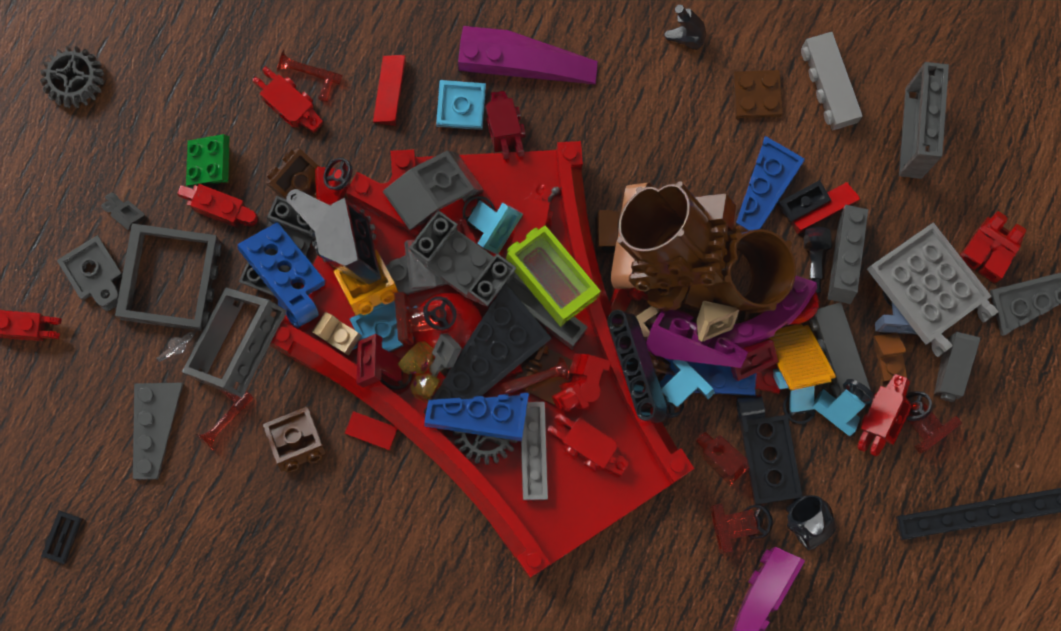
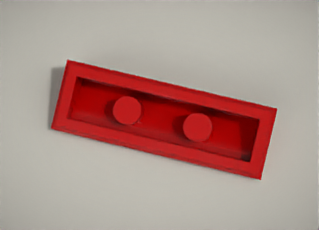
[373,55,406,126]
[791,182,860,234]

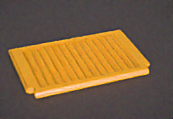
[768,324,836,391]

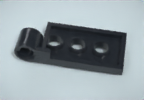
[736,394,803,505]

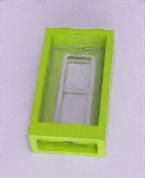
[506,225,601,327]

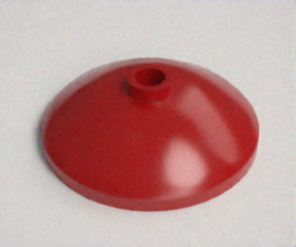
[412,293,482,361]

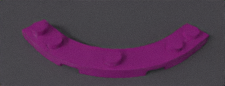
[716,276,817,348]

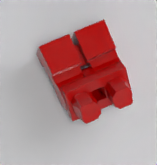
[960,211,1026,284]
[552,353,611,411]

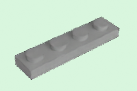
[521,402,548,501]

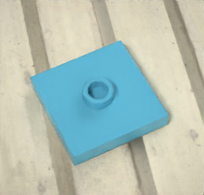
[436,80,486,130]

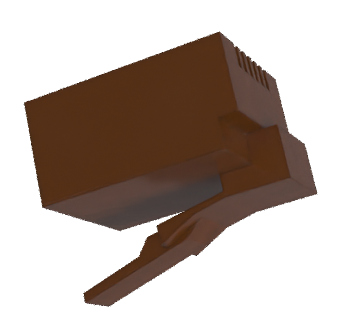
[595,210,620,253]

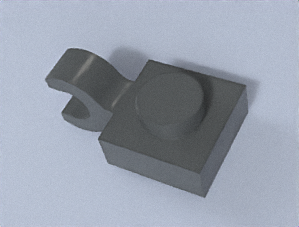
[101,192,145,230]
[429,333,462,377]

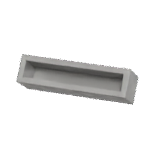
[801,32,863,131]

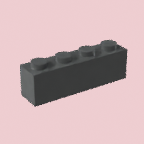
[828,205,868,304]
[497,272,588,350]
[809,302,870,399]

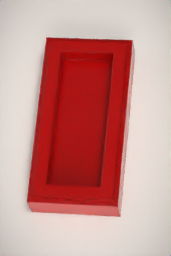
[345,411,398,451]

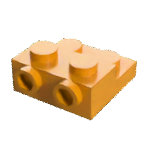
[333,250,399,316]

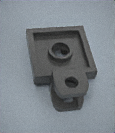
[57,235,123,311]

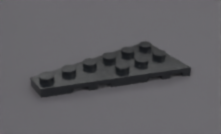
[424,283,552,430]

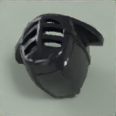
[786,495,837,551]

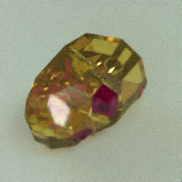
[398,341,436,374]
[410,373,441,403]

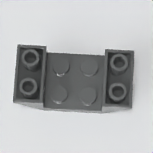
[383,150,484,230]
[239,196,315,296]
[409,210,516,306]

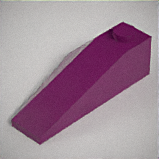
[646,309,748,368]

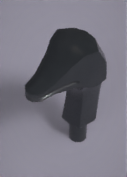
[664,5,707,50]
[803,227,832,293]

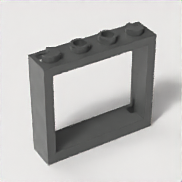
[899,62,949,179]
[115,223,222,331]
[182,288,287,398]

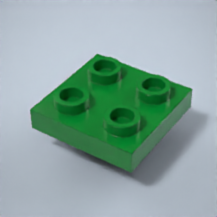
[186,134,230,188]

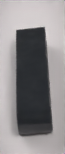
[607,310,668,423]

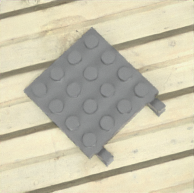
[867,222,999,357]

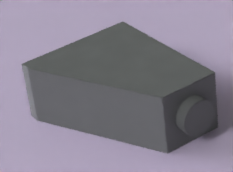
[934,332,980,402]

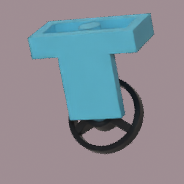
[462,196,523,254]
[661,360,715,418]
[773,369,816,424]
[813,379,875,436]

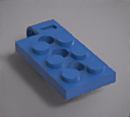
[238,222,325,329]

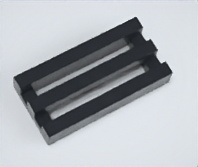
[41,510,83,565]

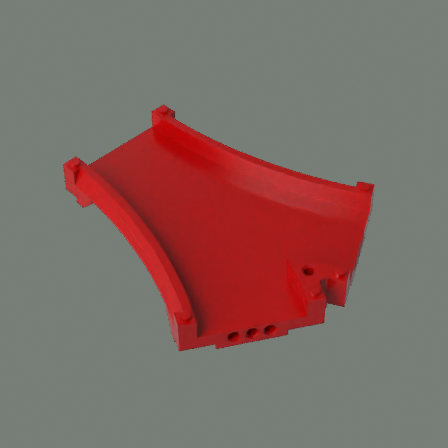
[270,141,694,579]

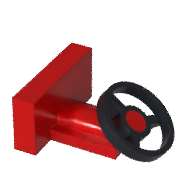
[315,157,353,205]

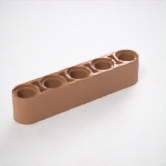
[611,182,654,289]

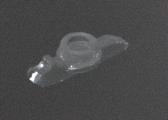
[157,331,196,362]

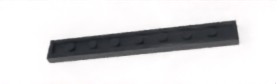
[896,488,1061,540]

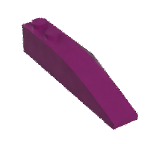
[458,26,598,84]
[732,547,805,631]

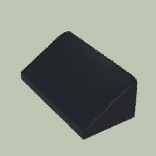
[777,180,831,222]

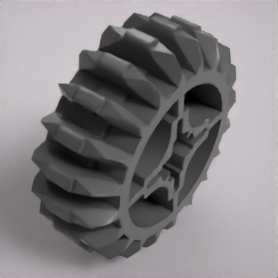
[40,46,104,109]
[453,431,517,465]

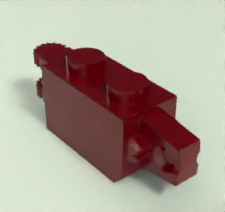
[486,91,525,159]

